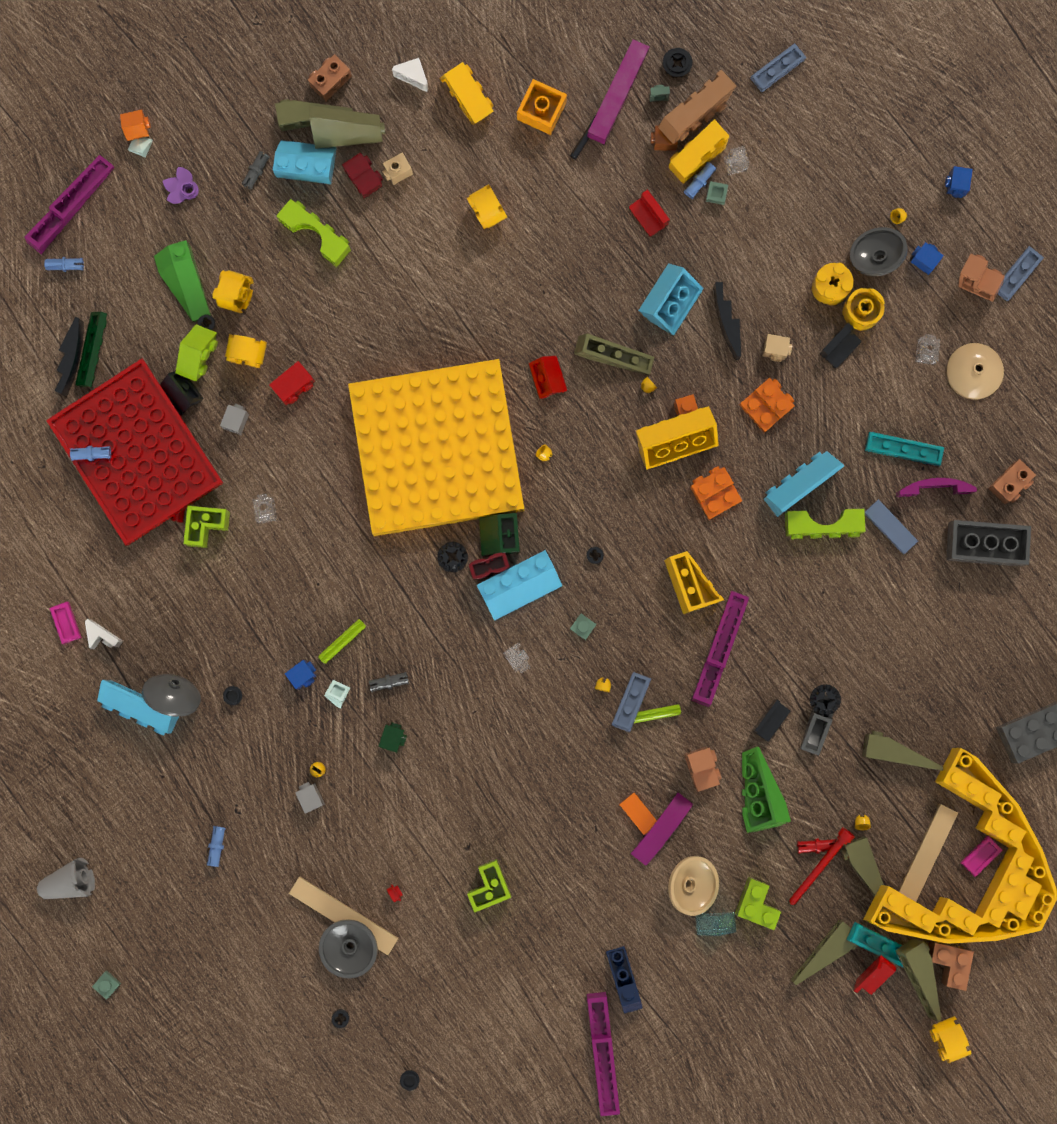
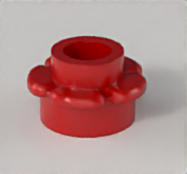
[386,884,403,903]

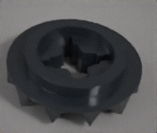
[663,48,693,78]
[437,542,468,572]
[810,684,841,716]

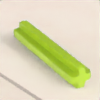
[318,619,366,664]
[634,705,681,723]

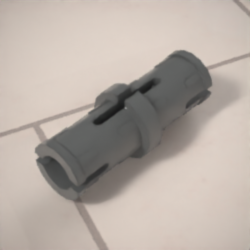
[241,151,270,190]
[369,672,409,692]

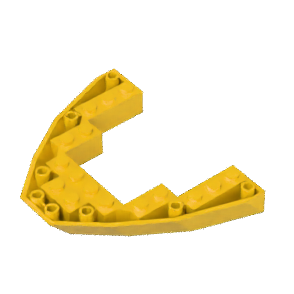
[863,748,1057,944]

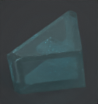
[696,912,736,936]

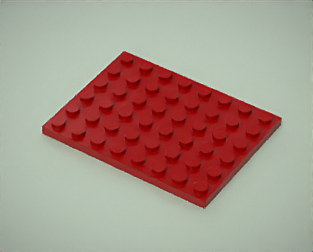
[46,358,224,546]

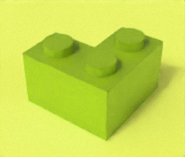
[175,324,218,381]
[183,506,230,548]
[467,859,511,913]
[735,877,781,930]

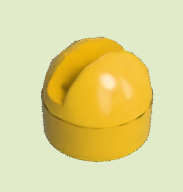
[890,208,907,224]
[641,376,657,393]
[536,444,552,461]
[595,677,611,693]
[310,762,326,778]
[855,815,871,831]

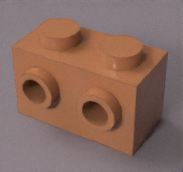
[308,54,352,102]
[988,459,1036,504]

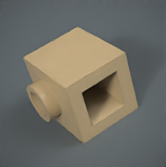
[382,152,413,185]
[762,334,792,362]

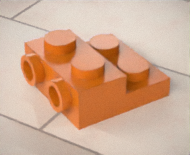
[739,378,795,433]
[690,466,743,520]

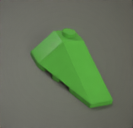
[154,240,211,322]
[742,747,791,833]

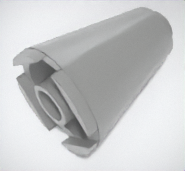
[37,858,95,899]

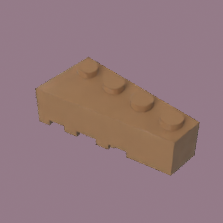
[658,70,736,144]

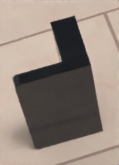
[820,323,861,368]
[160,371,204,416]
[752,699,791,742]

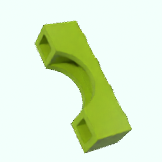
[276,199,351,267]
[785,509,866,539]

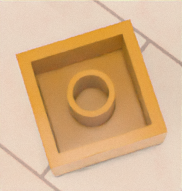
[517,79,567,135]

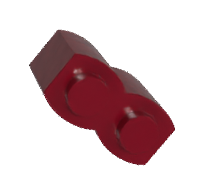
[342,152,383,199]
[469,553,510,581]

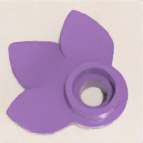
[163,167,199,204]

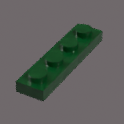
[75,311,107,387]

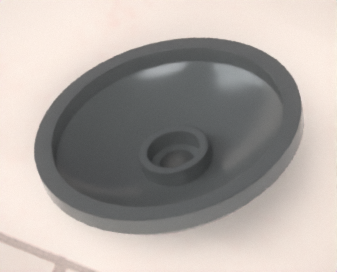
[850,227,908,276]
[142,674,201,717]
[319,919,378,978]

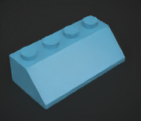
[764,451,844,517]
[477,550,563,621]
[97,680,179,735]

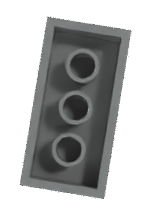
[946,520,1031,567]
[996,701,1057,764]

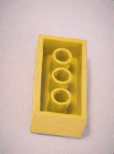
[636,406,719,470]

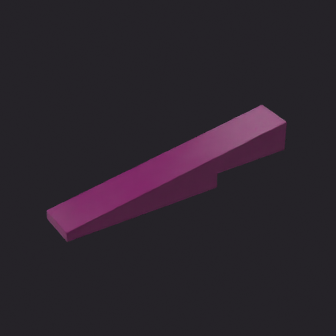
[587,39,650,145]
[24,155,114,254]
[691,591,749,707]
[586,992,620,1116]

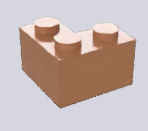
[958,254,1005,302]
[684,747,722,792]
[928,940,974,991]

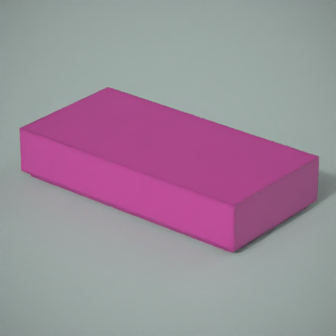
[49,601,82,644]
[960,836,1003,877]

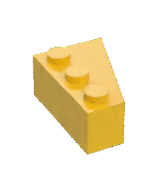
[439,62,494,125]
[669,119,729,184]
[664,551,724,614]

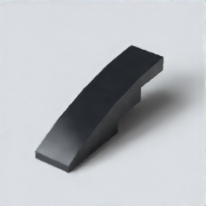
[713,282,741,360]
[55,317,84,397]

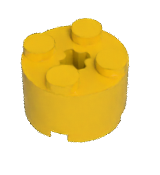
[467,184,508,229]
[812,263,853,306]
[212,270,254,313]
[842,288,885,331]
[225,334,267,368]
[929,1016,972,1063]

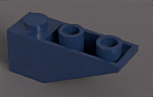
[606,946,643,1014]

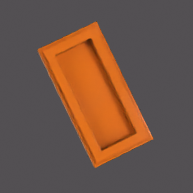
[619,792,657,835]

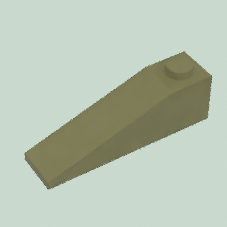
[275,99,353,132]
[574,333,654,375]
[862,731,943,771]
[841,836,883,897]
[790,919,858,985]
[895,938,942,1022]

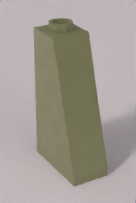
[309,106,385,149]

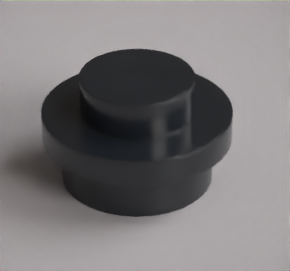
[223,686,243,705]
[400,1070,420,1091]

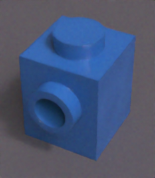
[945,166,973,198]
[911,242,944,275]
[285,660,317,690]

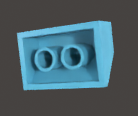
[273,140,337,184]
[638,263,704,335]

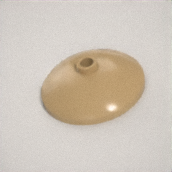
[946,343,1004,400]
[668,856,719,916]

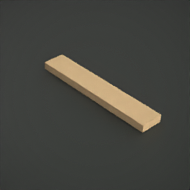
[898,804,958,902]
[289,877,398,955]

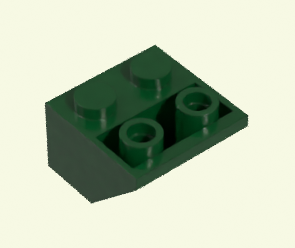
[479,513,520,556]

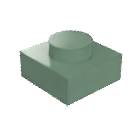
[649,85,670,102]
[706,181,728,205]
[570,614,597,640]
[92,971,121,1000]

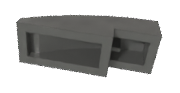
[800,694,834,756]

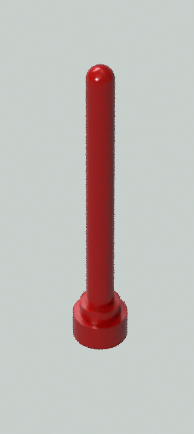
[789,827,855,905]

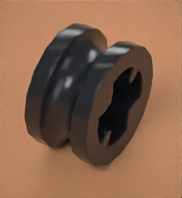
[198,314,215,330]
[587,547,604,564]
[331,1009,350,1028]

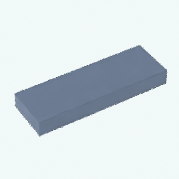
[750,43,806,93]
[998,246,1044,301]
[865,499,918,555]
[612,672,651,733]

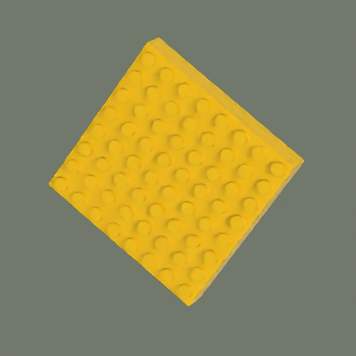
[348,359,524,536]

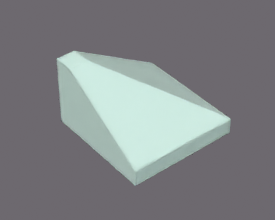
[128,137,153,158]
[324,680,350,709]

